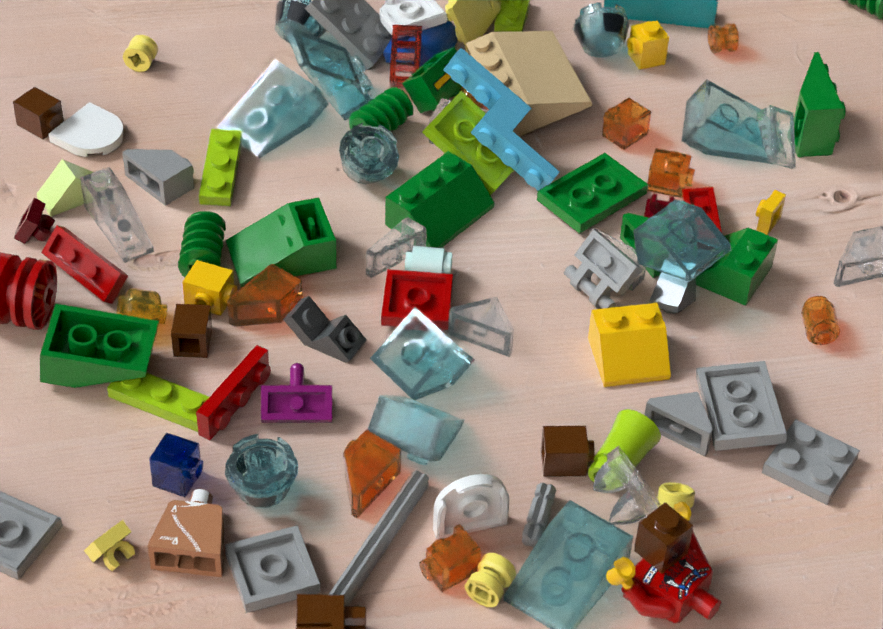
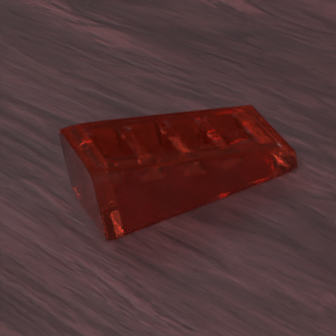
[389,24,422,88]

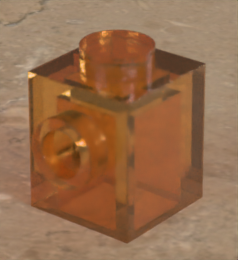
[602,97,651,150]
[647,148,695,198]

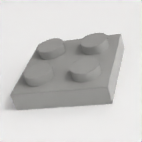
[762,419,860,505]
[225,525,320,613]

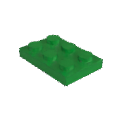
[537,153,648,233]

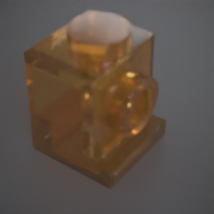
[419,524,481,592]

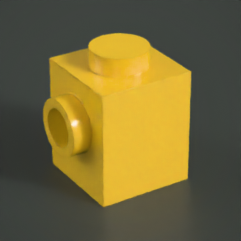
[627,20,669,70]
[182,260,237,316]

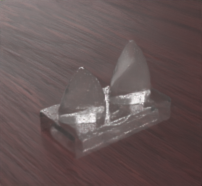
[593,446,661,525]

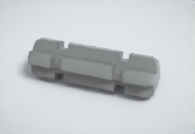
[522,482,556,548]

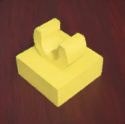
[84,520,135,571]

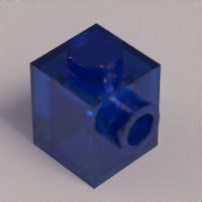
[149,432,204,497]

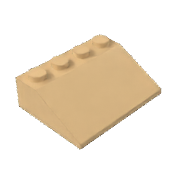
[465,31,593,137]

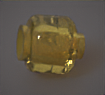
[116,288,167,324]

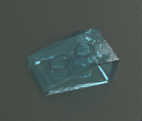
[285,27,374,121]
[217,59,329,158]
[681,80,781,164]
[503,500,634,629]

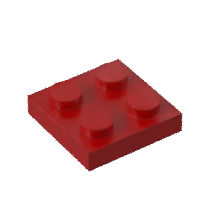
[381,269,453,331]

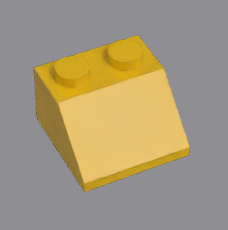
[588,303,671,387]

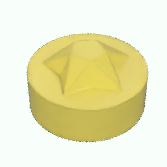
[657,482,695,509]

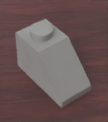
[122,149,194,206]

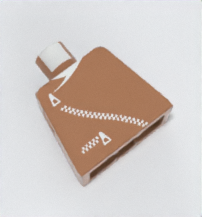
[148,489,224,577]

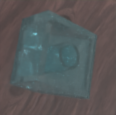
[633,199,731,282]
[370,307,475,401]
[365,395,465,465]

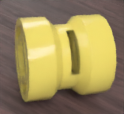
[465,553,516,607]

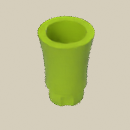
[588,409,661,492]

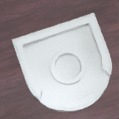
[379,0,447,39]
[49,102,124,157]
[433,474,509,539]

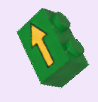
[402,47,465,113]

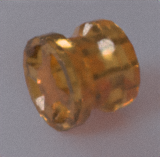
[708,23,739,53]

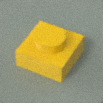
[755,190,786,235]

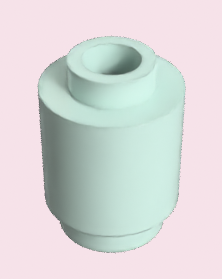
[405,246,453,274]

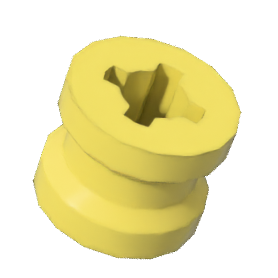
[123,35,158,72]

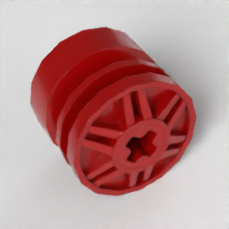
[0,252,57,330]

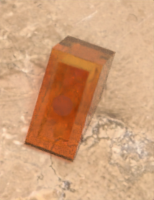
[227,263,303,327]
[343,430,401,519]

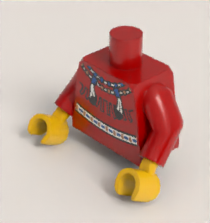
[606,502,722,623]

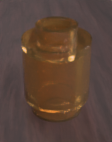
[801,296,840,345]

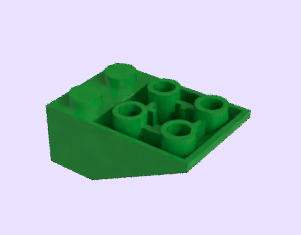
[790,52,846,157]
[226,197,337,287]

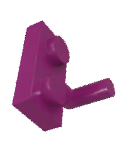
[261,363,332,423]

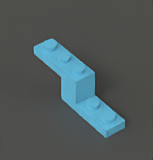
[443,48,560,190]

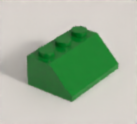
[385,151,495,248]

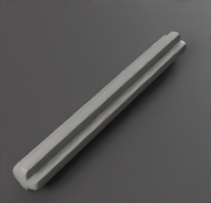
[329,470,429,606]

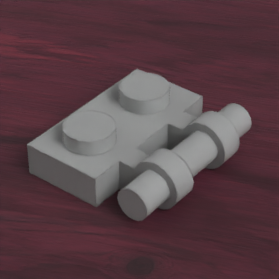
[564,229,643,309]

